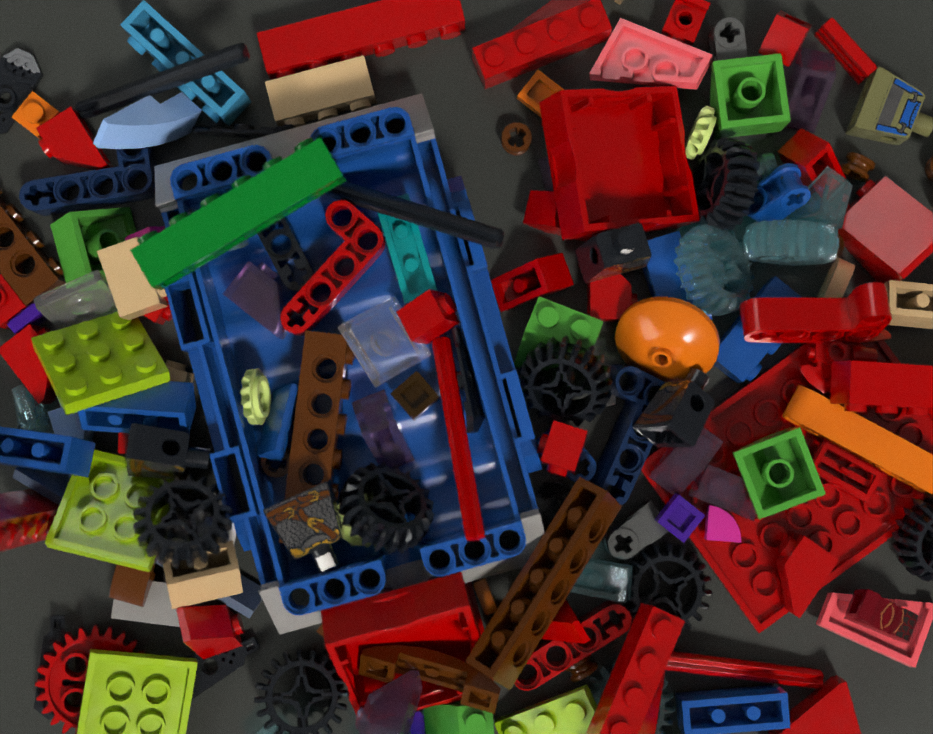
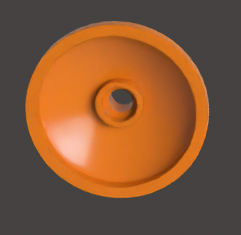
[615,296,720,382]

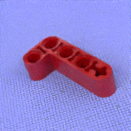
[280,200,385,336]
[739,282,892,343]
[514,600,632,691]

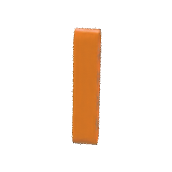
[782,385,933,495]

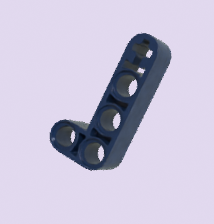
[19,146,157,216]
[590,364,665,505]

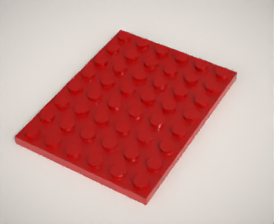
[641,341,933,633]

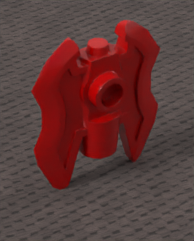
[800,329,891,394]

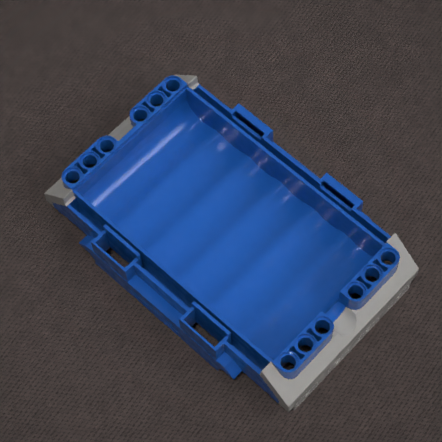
[154,93,545,635]

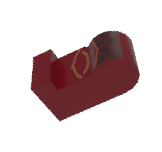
[844,589,919,643]

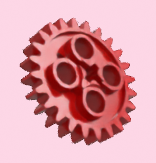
[35,624,146,734]

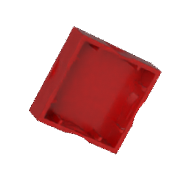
[539,86,700,240]
[320,572,494,728]

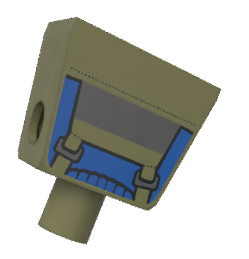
[845,66,933,145]

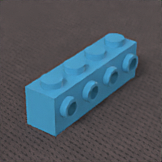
[120,0,252,126]

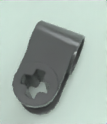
[708,17,749,73]
[603,500,668,559]

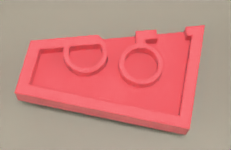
[589,18,713,90]
[816,592,933,668]

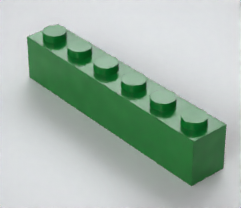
[130,137,347,290]

